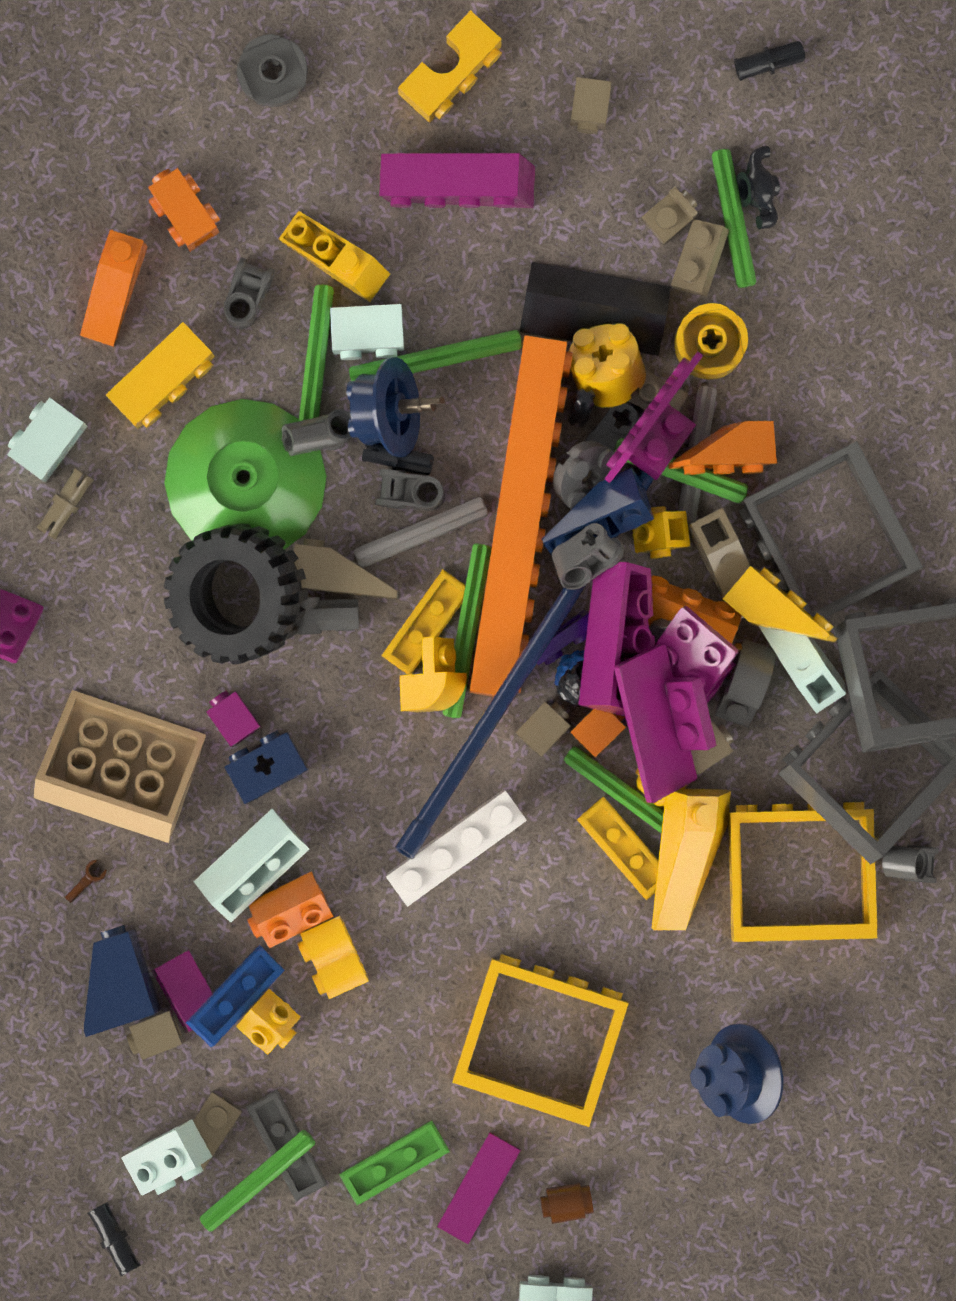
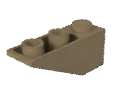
[688,508,750,619]

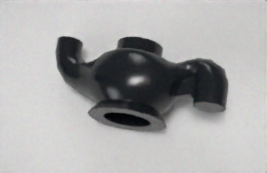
[736,146,780,230]

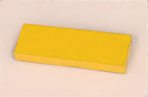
[381,569,466,675]
[576,796,659,900]

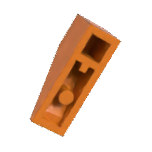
[80,230,148,347]

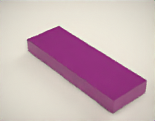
[437,1132,521,1244]

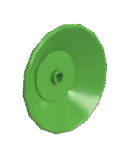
[164,399,327,549]

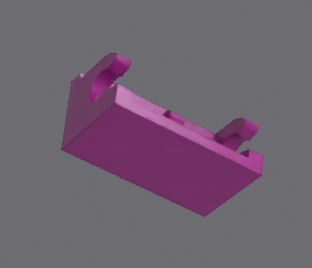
[151,950,213,1033]

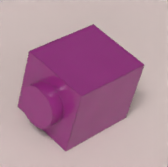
[206,690,262,747]

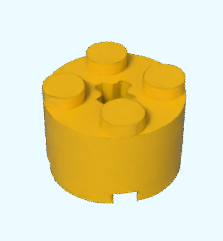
[674,303,748,380]
[568,324,646,407]

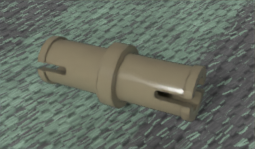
[37,468,94,540]

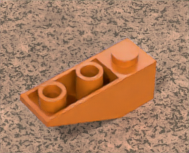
[669,421,777,475]

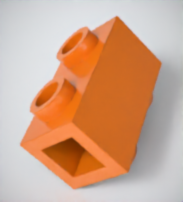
[148,168,220,252]
[247,871,334,948]

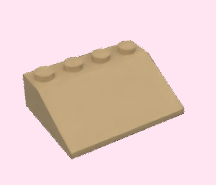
[34,690,206,843]

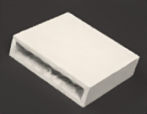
[386,789,527,907]

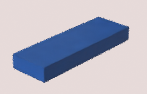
[185,945,284,1047]

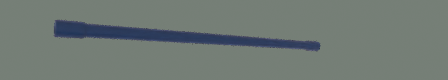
[395,469,654,860]

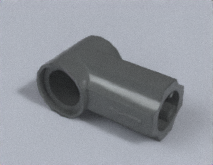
[281,409,351,457]
[294,597,359,635]

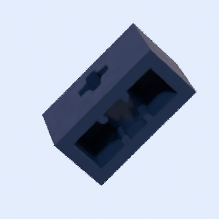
[224,730,309,804]

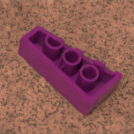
[379,153,535,208]
[578,562,655,717]

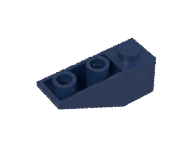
[542,468,654,555]

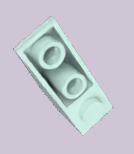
[759,626,846,714]

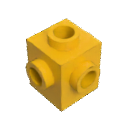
[632,506,690,559]
[236,989,301,1055]

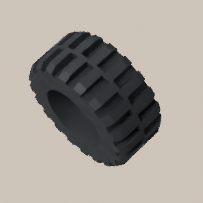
[164,524,308,665]

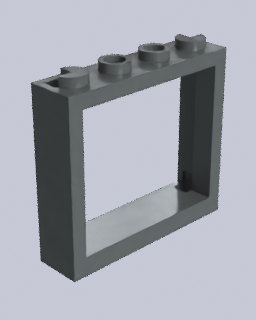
[739,441,923,618]
[834,597,956,753]
[778,669,956,864]

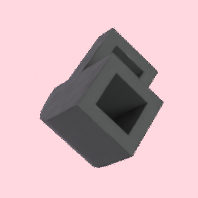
[715,638,776,728]

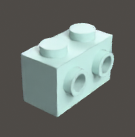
[122,1119,212,1195]

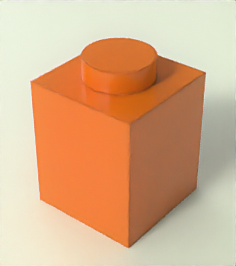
[570,709,626,758]

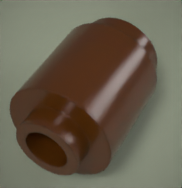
[540,1183,594,1224]

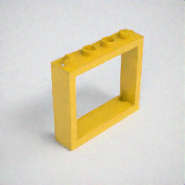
[728,802,878,942]
[452,954,629,1127]

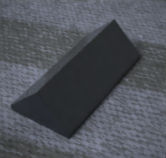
[520,262,671,356]

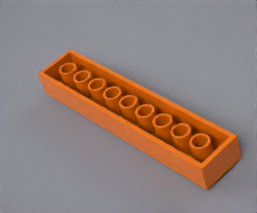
[470,336,573,697]

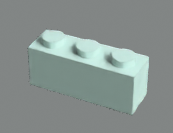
[194,809,309,922]

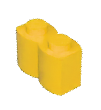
[297,916,370,999]

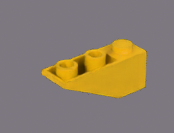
[279,211,390,302]
[723,566,838,643]

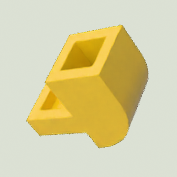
[400,637,467,712]

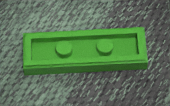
[339,1120,450,1206]

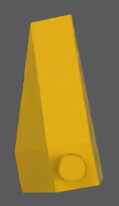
[652,789,731,930]

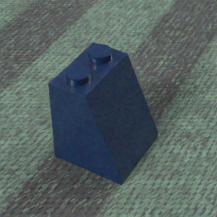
[84,925,161,1037]

